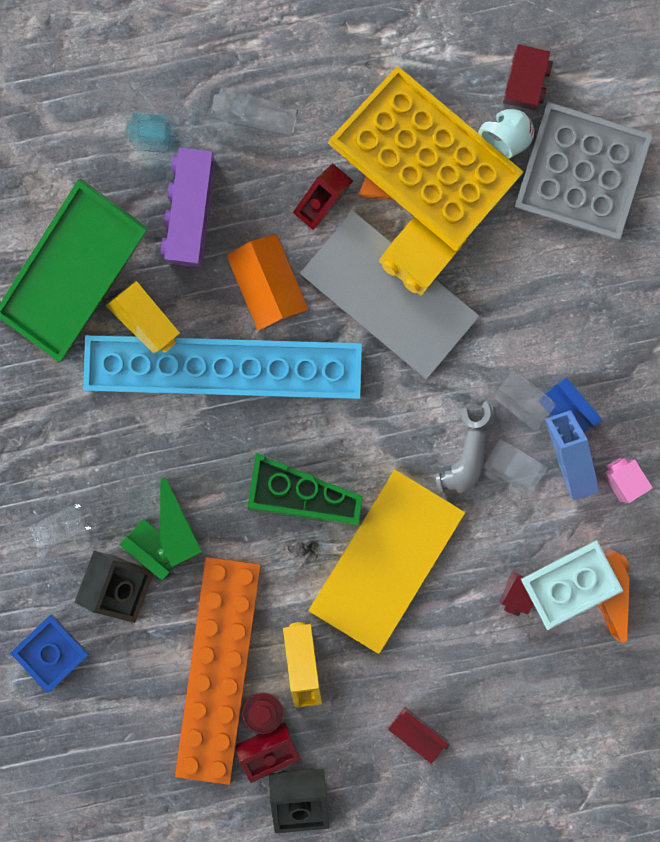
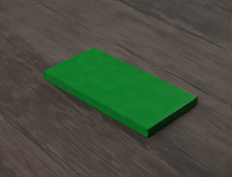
[0,179,149,363]

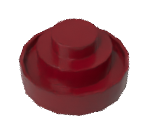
[243,692,284,734]

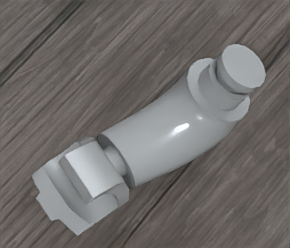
[435,399,495,494]

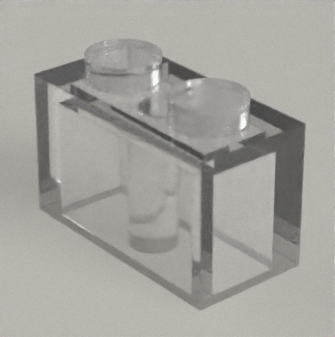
[482,439,548,498]

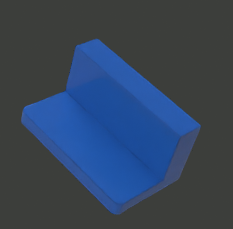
[539,377,603,433]

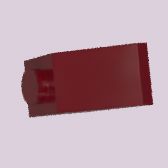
[293,163,353,230]
[500,571,534,616]

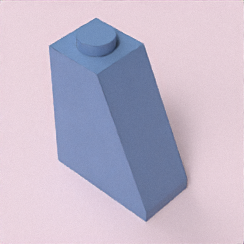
[545,410,599,501]

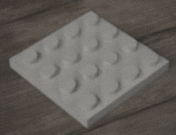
[514,102,653,241]

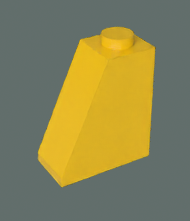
[105,281,180,353]
[283,622,322,708]

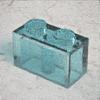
[126,113,171,153]

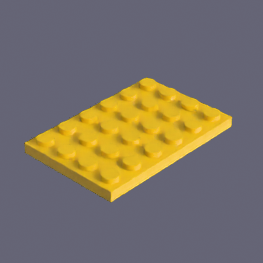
[328,65,524,251]

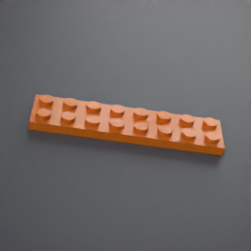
[175,557,261,785]

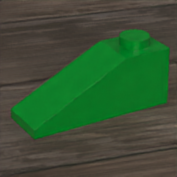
[157,477,202,568]

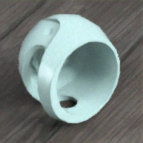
[478,109,534,158]

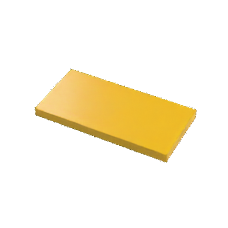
[308,469,465,654]

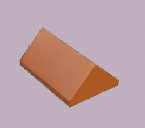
[226,234,309,331]

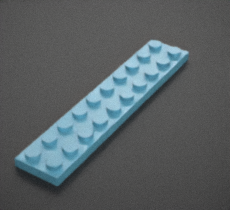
[83,335,362,399]

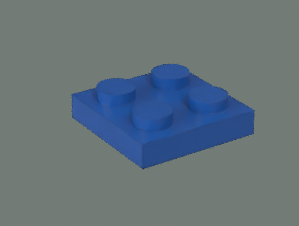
[10,614,89,693]

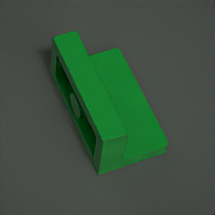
[120,520,174,580]

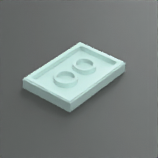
[521,540,623,630]

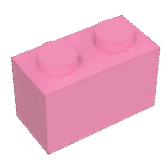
[603,458,653,503]

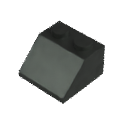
[74,550,153,623]
[269,769,330,833]

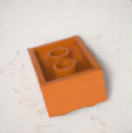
[598,549,630,644]

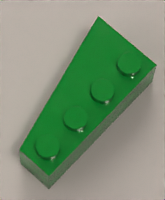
[247,453,363,527]

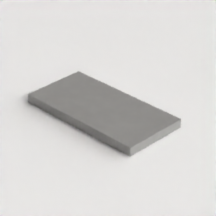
[300,210,479,380]

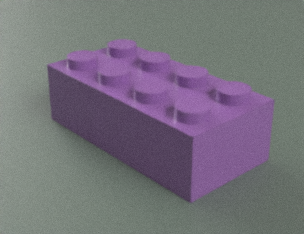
[161,147,216,269]

